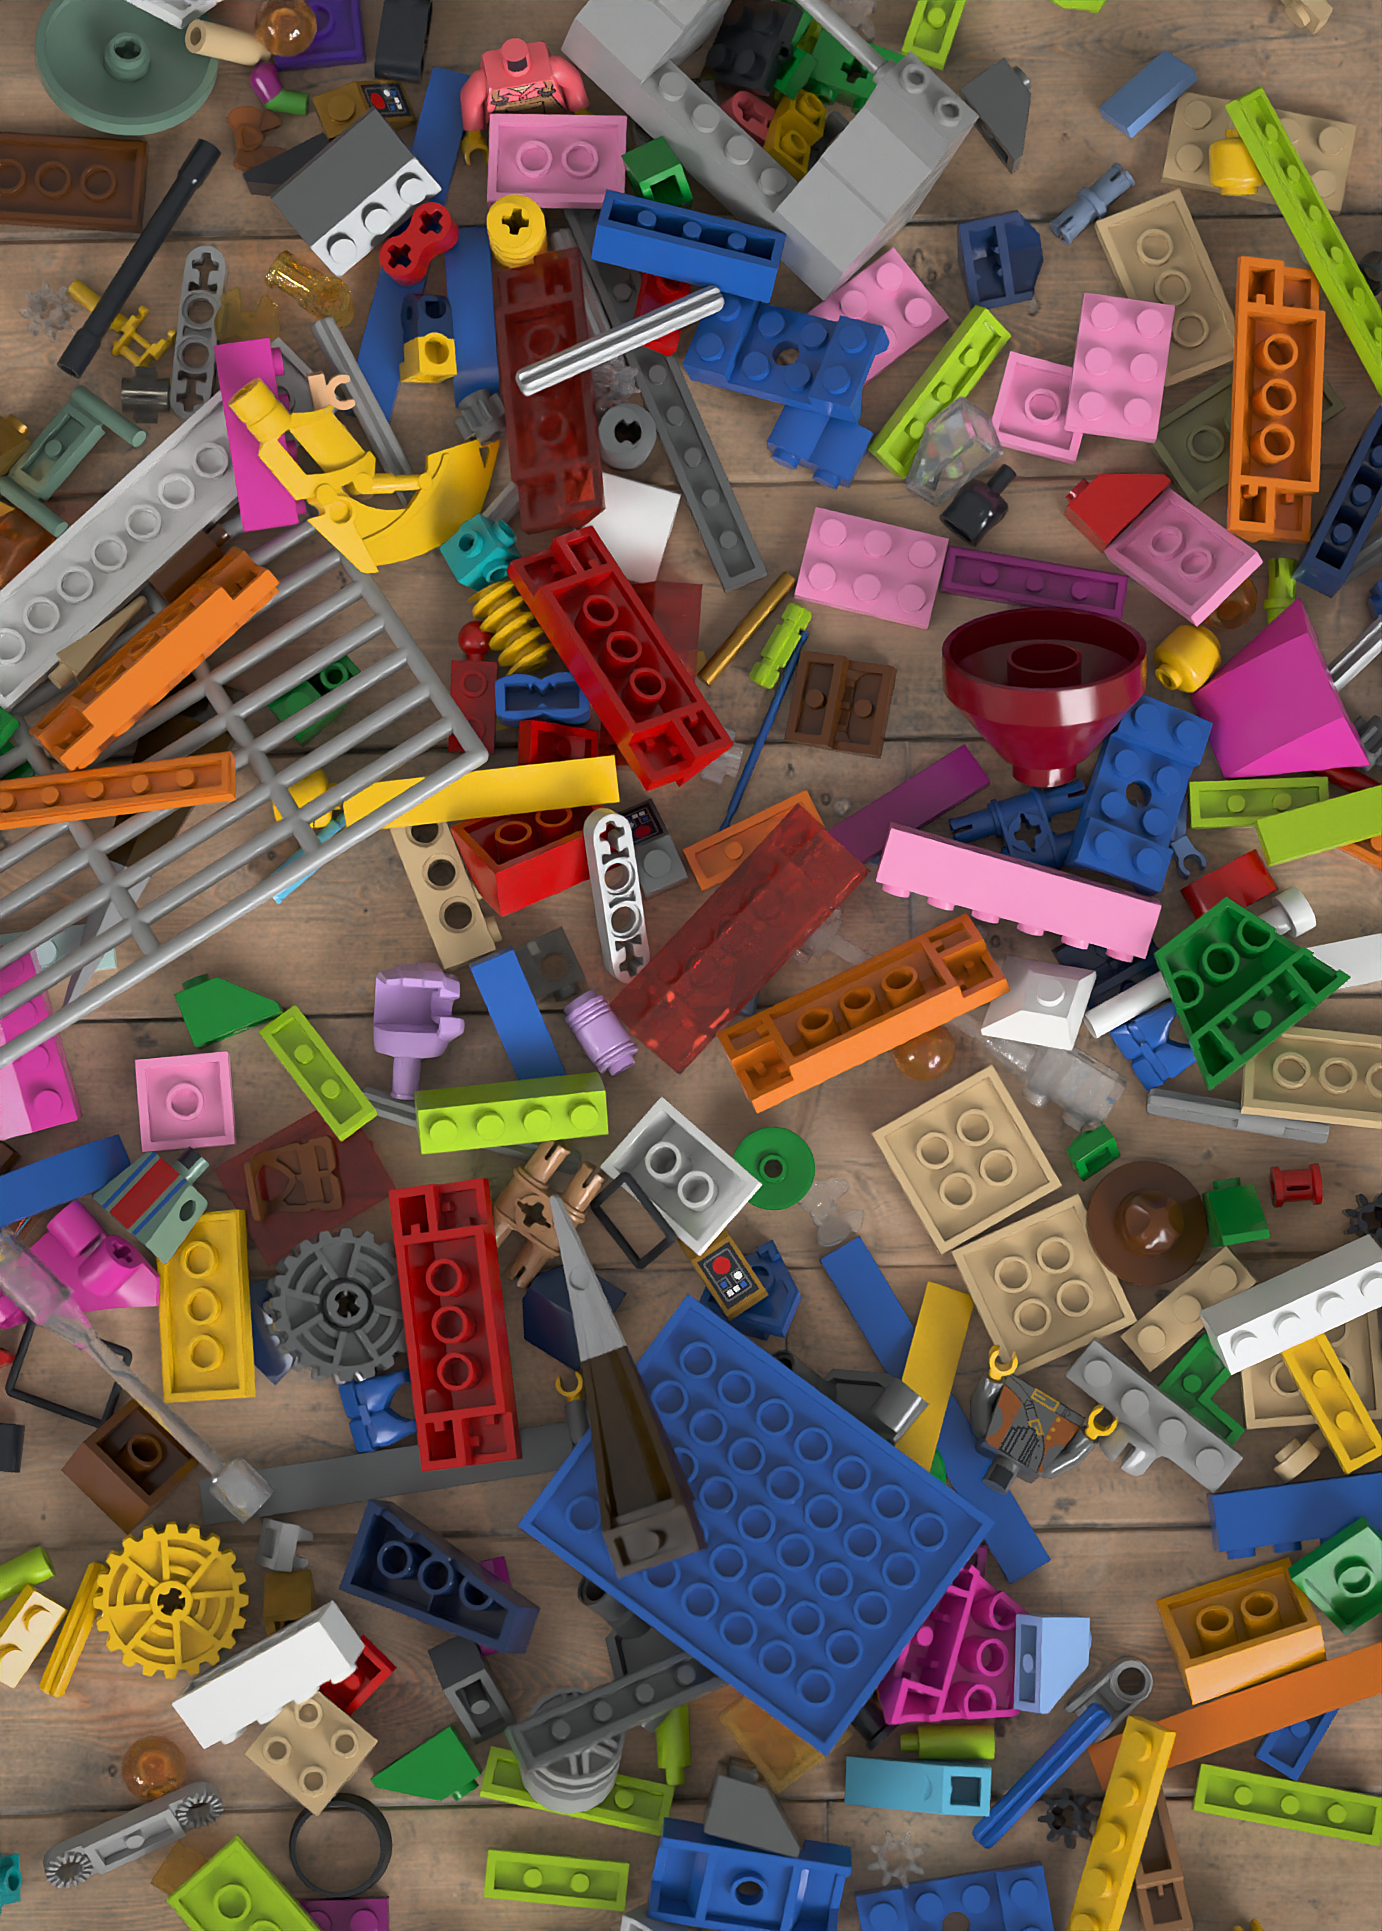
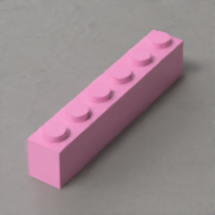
[875,822,1162,962]

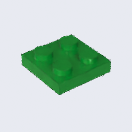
[1288,1516,1382,1636]

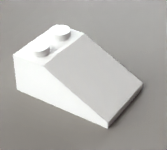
[600,1097,762,1256]

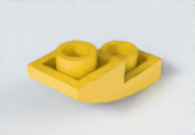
[763,89,827,182]

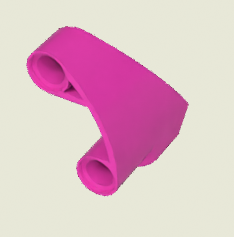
[0,1200,160,1329]

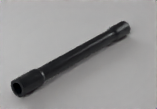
[57,139,221,379]

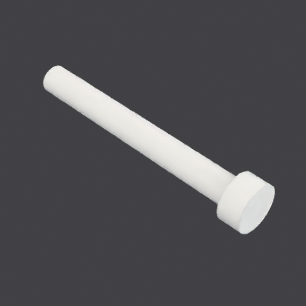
[1083,886,1316,1038]

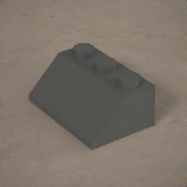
[269,106,442,279]
[703,1756,800,1858]

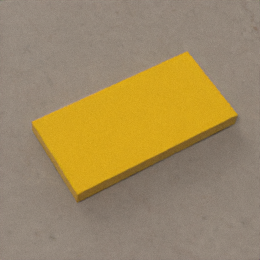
[156,1210,256,1403]

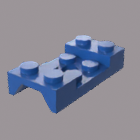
[682,291,890,424]
[1064,694,1213,897]
[647,1817,852,1931]
[854,1861,1054,1931]

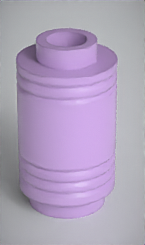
[563,990,638,1077]

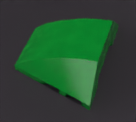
[1154,897,1351,1092]

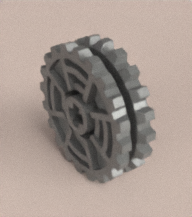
[263,1228,407,1385]

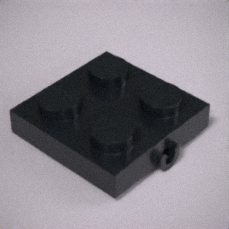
[699,0,804,97]

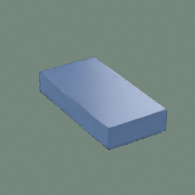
[1099,50,1198,138]

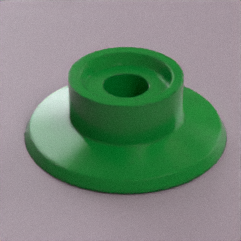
[733,1127,815,1210]

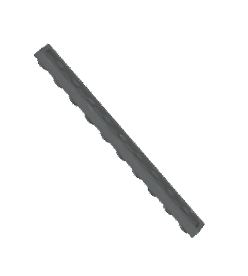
[561,208,767,593]

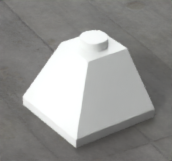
[981,956,1097,1051]

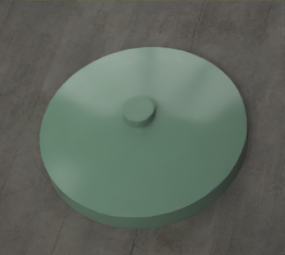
[35,0,219,135]

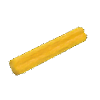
[39,1561,110,1697]

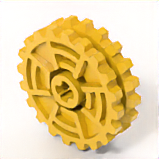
[94,1520,249,1679]

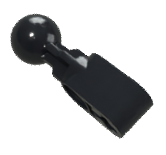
[374,0,433,85]

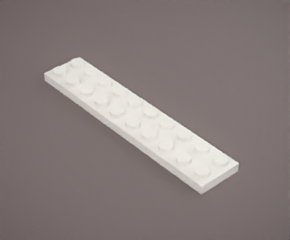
[0,337,341,713]

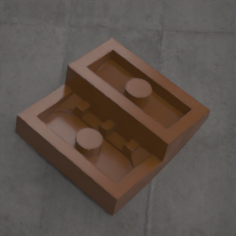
[784,650,897,759]

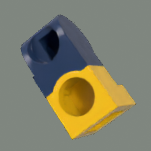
[399,293,457,384]

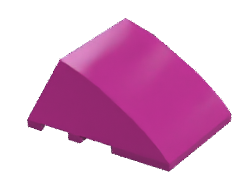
[1191,597,1371,780]
[877,1564,1029,1724]

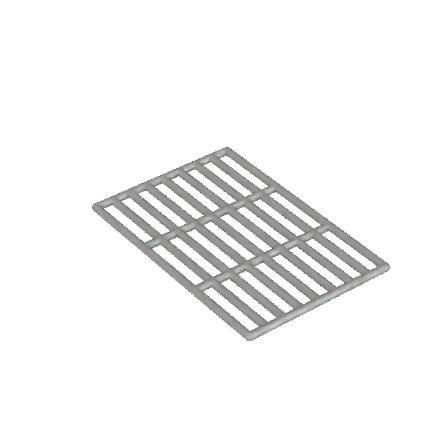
[0,499,489,1069]

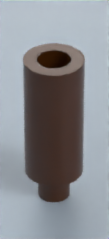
[147,524,231,604]

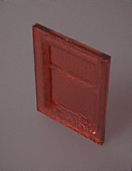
[214,1110,397,1266]

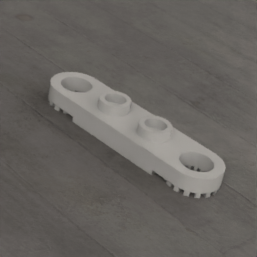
[43,1782,223,1888]

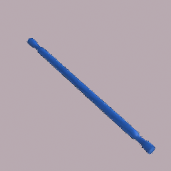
[718,630,809,832]

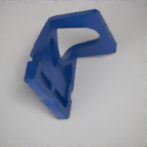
[1110,1002,1196,1091]
[338,1368,417,1454]

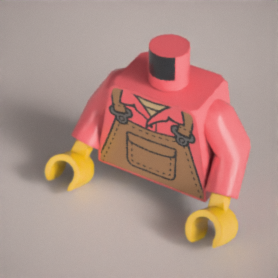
[460,38,595,166]

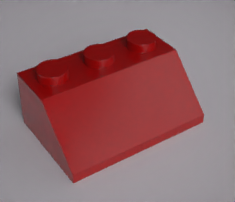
[451,804,622,917]

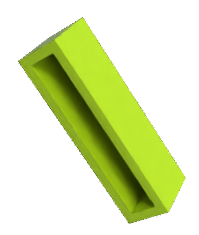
[413,1072,609,1155]

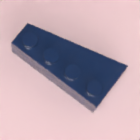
[339,1499,540,1654]

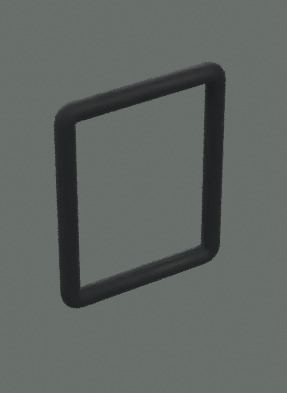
[590,1172,677,1269]
[5,1316,133,1428]

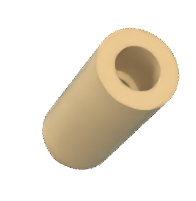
[185,19,271,66]

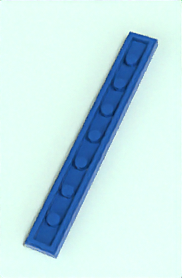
[344,66,471,425]
[820,1236,1051,1584]

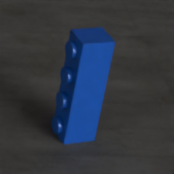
[591,189,786,303]
[1206,1470,1382,1559]

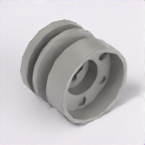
[519,1687,625,1814]

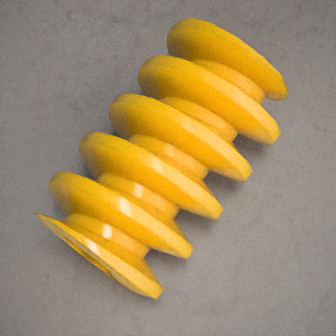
[486,194,548,275]
[466,579,554,676]

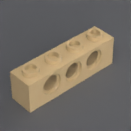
[389,822,503,973]

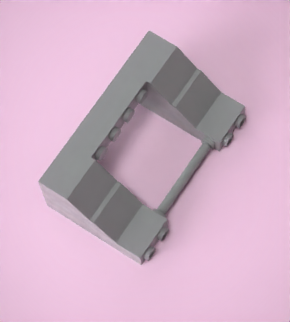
[560,0,979,302]

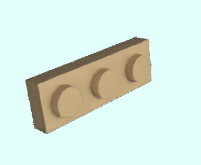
[1120,1246,1259,1372]

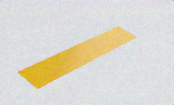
[343,755,620,829]
[894,1281,974,1473]

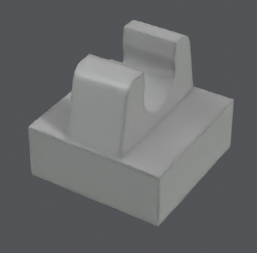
[255,1517,313,1572]

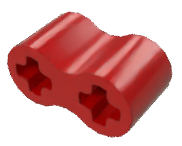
[379,202,459,287]
[1180,849,1278,920]

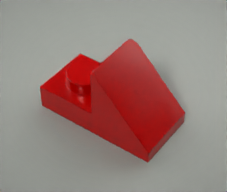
[518,720,599,766]
[318,1634,397,1717]

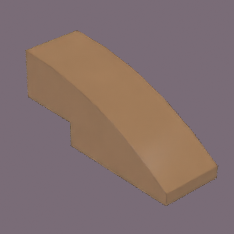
[1133,1784,1194,1931]

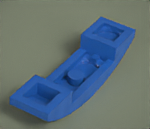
[445,226,501,408]
[0,1134,131,1230]

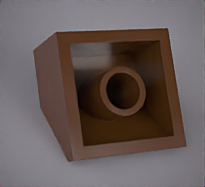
[61,1393,205,1535]

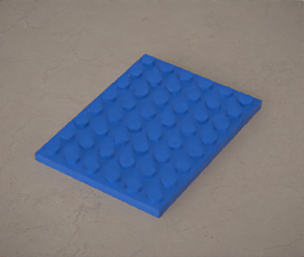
[517,1294,996,1757]

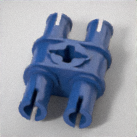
[948,778,1087,870]

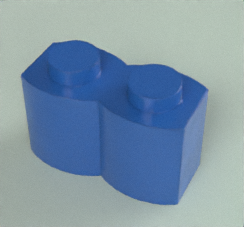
[767,405,873,490]
[495,672,590,728]

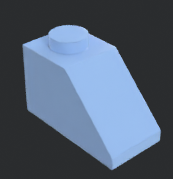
[1014,1614,1092,1714]

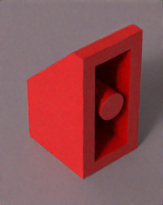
[1063,474,1171,553]

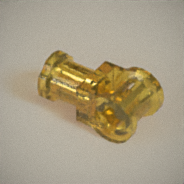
[265,250,355,329]

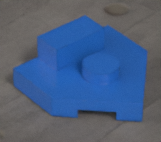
[699,1240,802,1341]

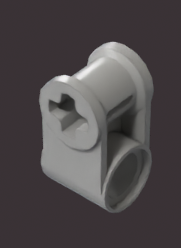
[1064,1655,1153,1743]

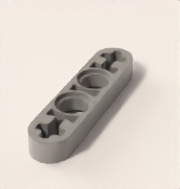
[169,245,228,422]
[583,808,650,984]

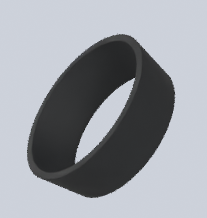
[289,1793,392,1898]

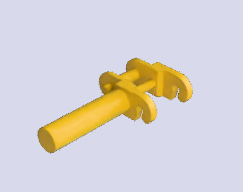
[67,279,177,374]

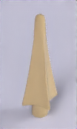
[48,595,147,689]

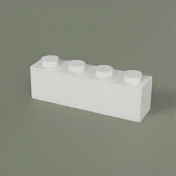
[1199,1234,1382,1375]
[172,1600,365,1749]

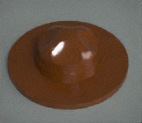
[1086,1161,1207,1286]

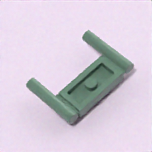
[0,385,146,538]

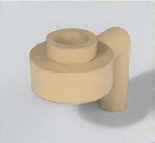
[1273,1427,1362,1483]

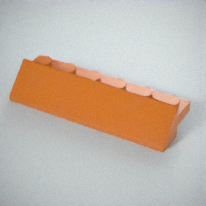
[1227,256,1326,544]
[28,546,279,772]
[716,913,1010,1113]

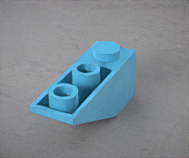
[844,1756,991,1817]

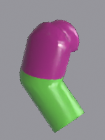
[250,62,310,116]

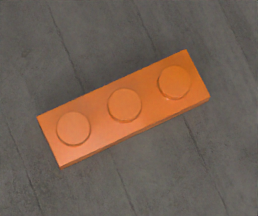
[682,789,827,893]

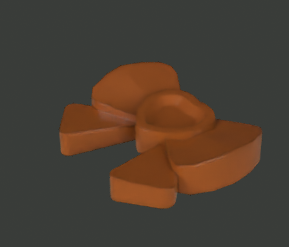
[226,106,287,172]

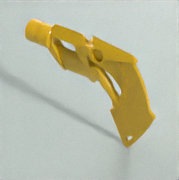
[228,377,500,574]

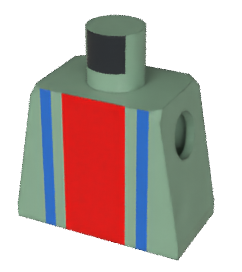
[92,1146,210,1264]

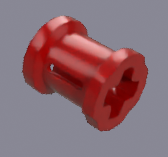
[1269,1163,1323,1208]

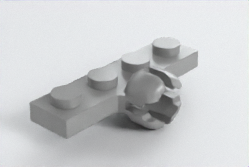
[1065,1337,1244,1493]

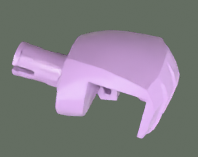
[373,962,465,1100]

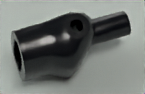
[939,464,1017,547]

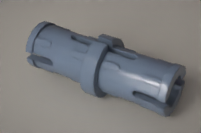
[1049,163,1135,245]

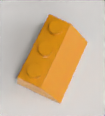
[1156,1557,1327,1705]

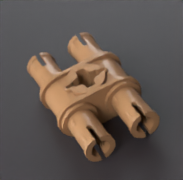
[491,1140,609,1289]

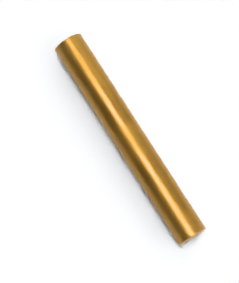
[696,571,797,687]

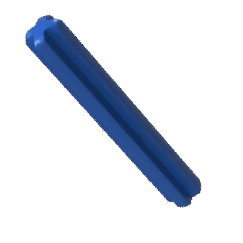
[972,1702,1112,1849]

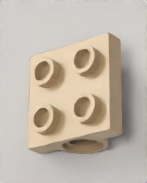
[244,1691,378,1817]

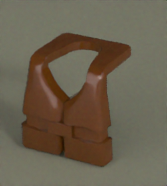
[244,1135,344,1221]

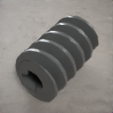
[595,403,657,472]

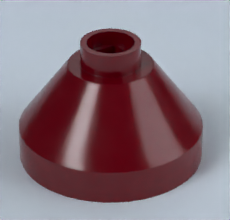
[942,607,1147,787]

